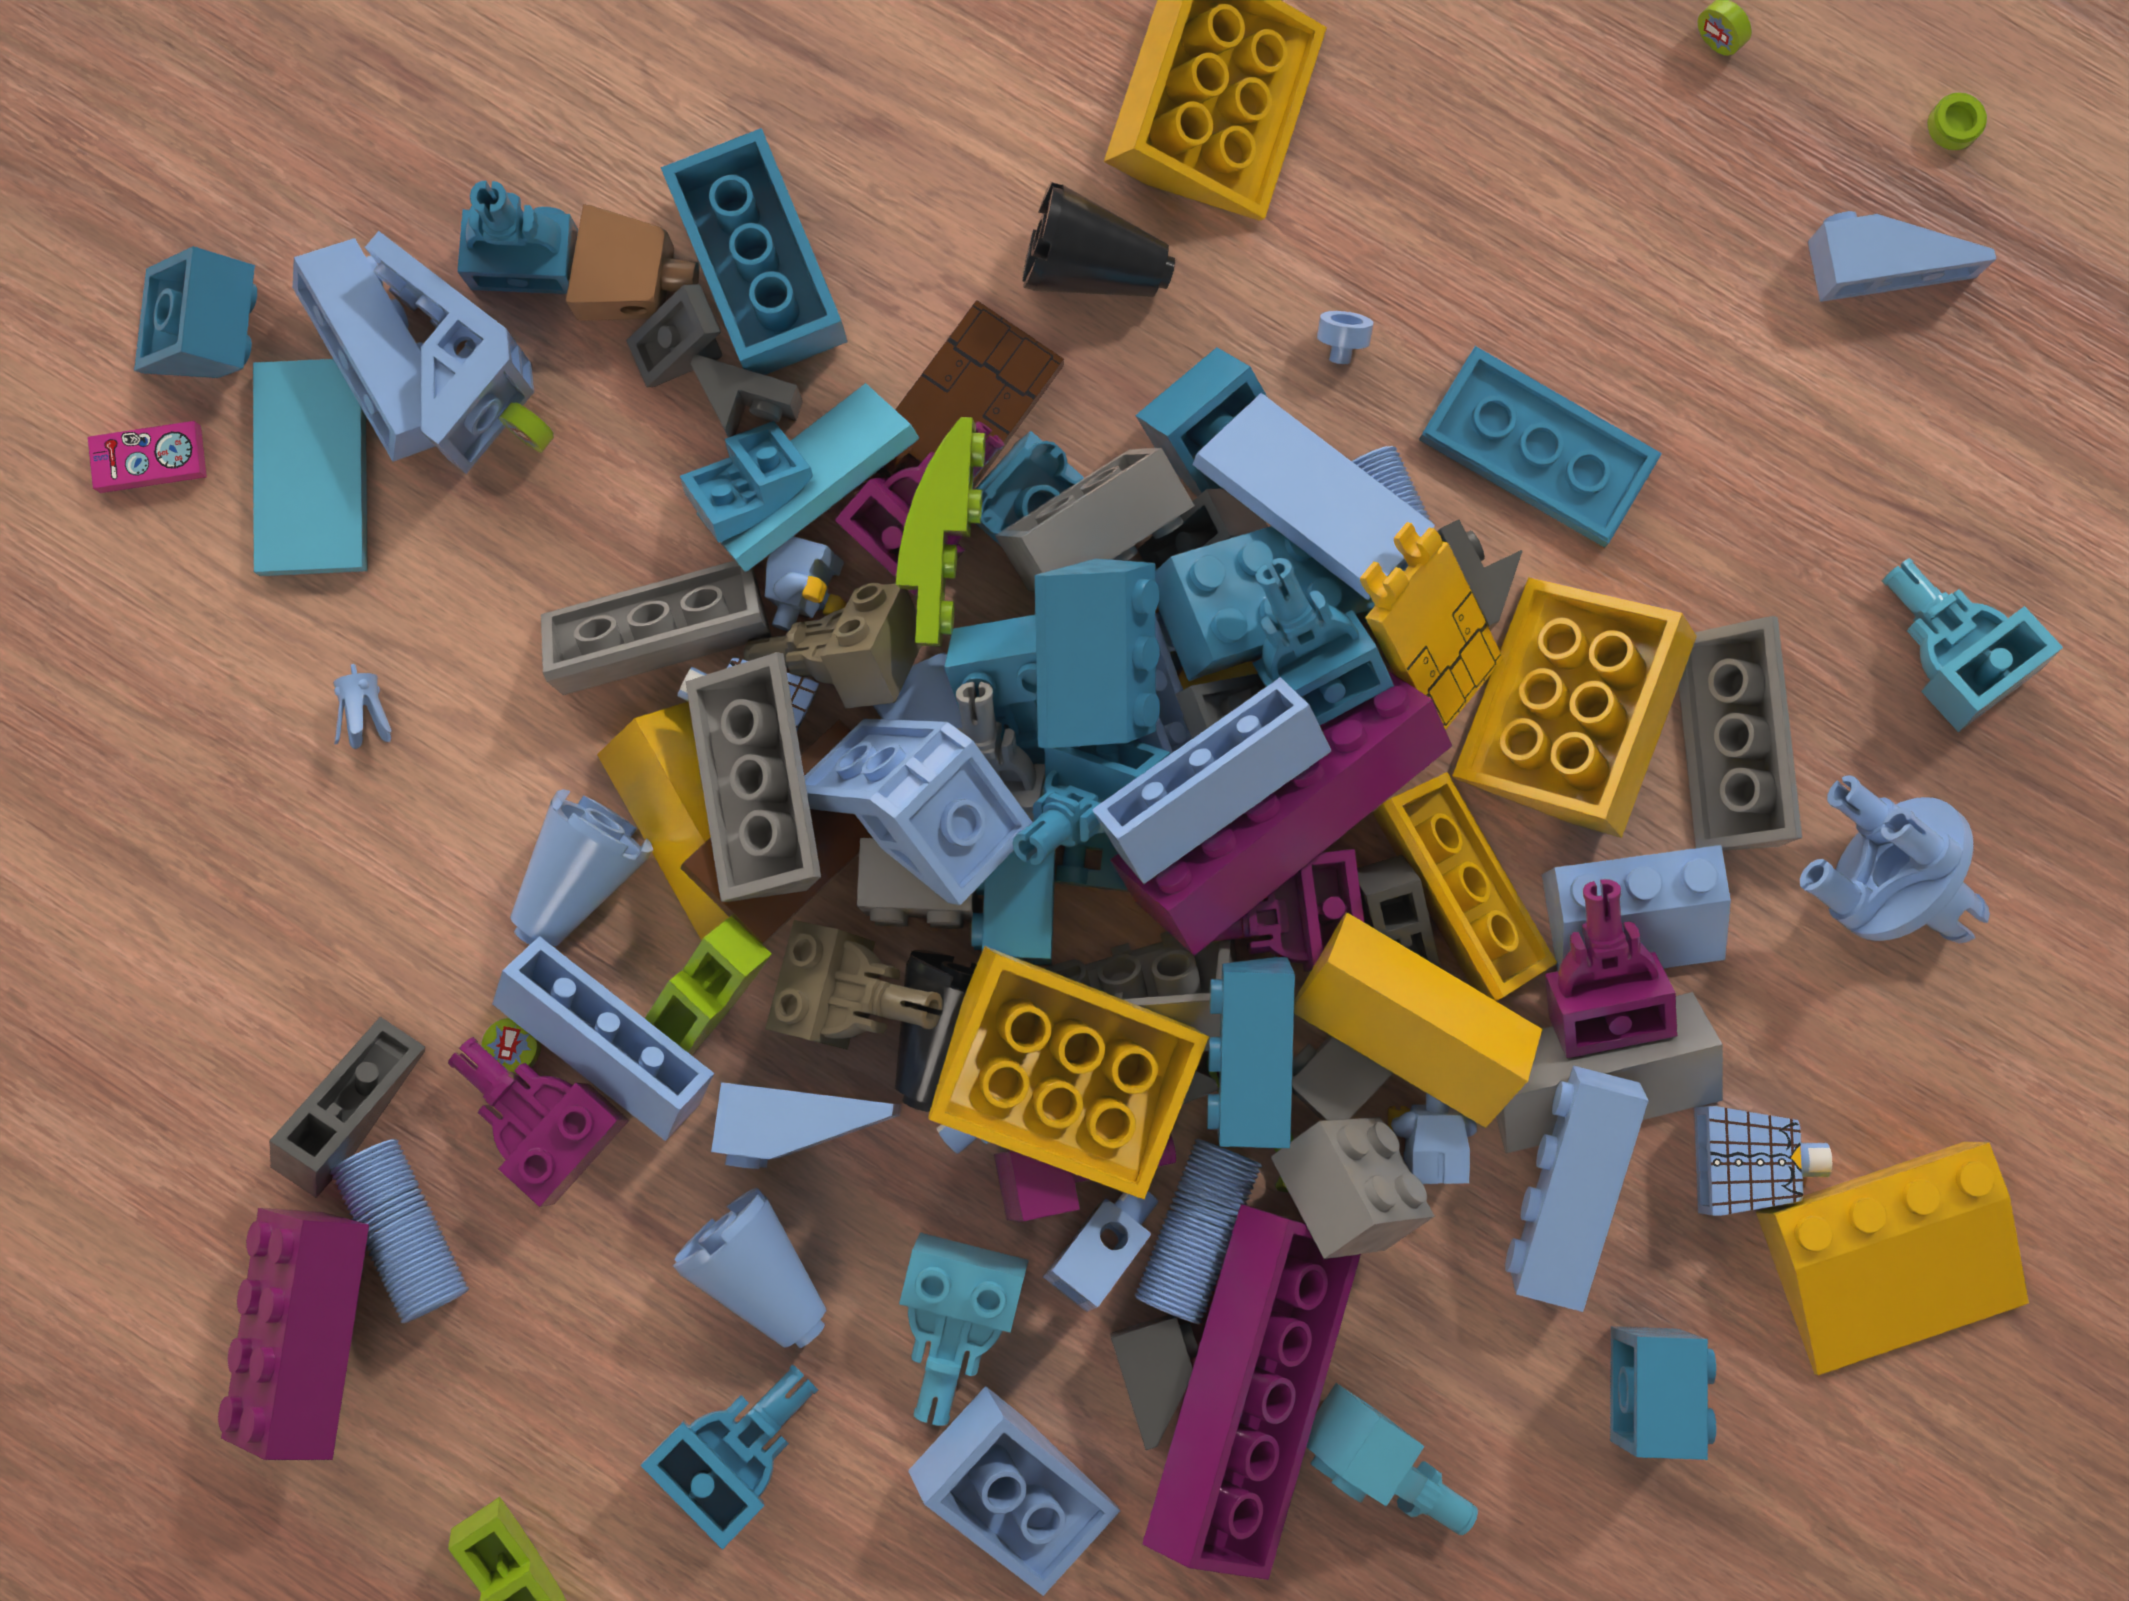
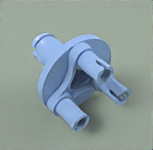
[1799,775,1990,943]

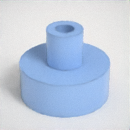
[1317,311,1373,364]

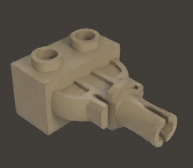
[744,583,921,708]
[765,920,943,1050]

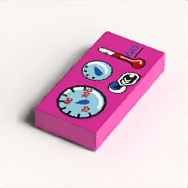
[87,421,207,493]

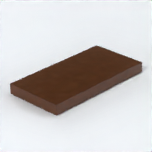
[680,719,873,945]

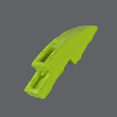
[895,417,985,647]

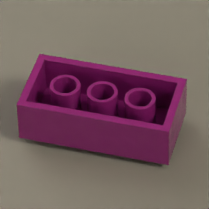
[218,1208,369,1460]

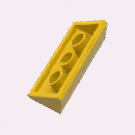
[597,702,729,941]
[1373,772,1557,1001]
[1294,912,1542,1128]

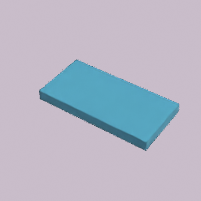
[253,359,368,576]
[696,383,919,572]

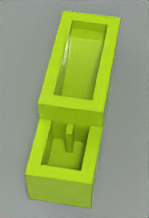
[645,916,772,1055]
[448,1497,567,1601]

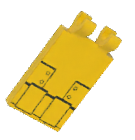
[1360,522,1503,730]

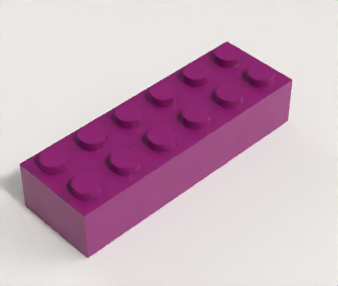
[1110,670,1452,956]
[1142,1204,1361,1580]

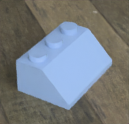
[1542,845,1731,971]

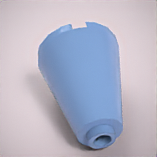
[510,789,653,946]
[673,1188,826,1348]

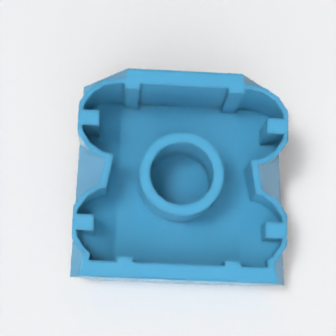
[975,431,1084,546]

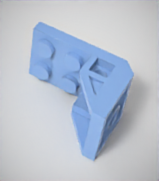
[364,231,534,474]
[804,719,1033,905]

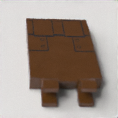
[877,300,1064,489]

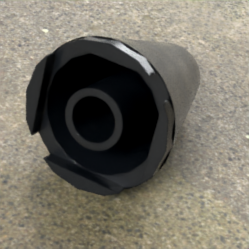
[1022,182,1175,297]
[895,950,977,1112]

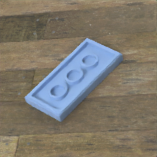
[1192,393,1435,600]

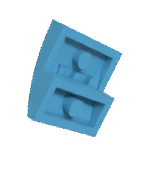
[680,421,813,543]

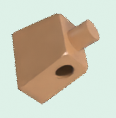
[566,204,699,321]

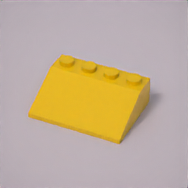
[1104,0,1327,221]
[1452,577,1697,838]
[928,946,1209,1199]
[1756,1142,2029,1375]

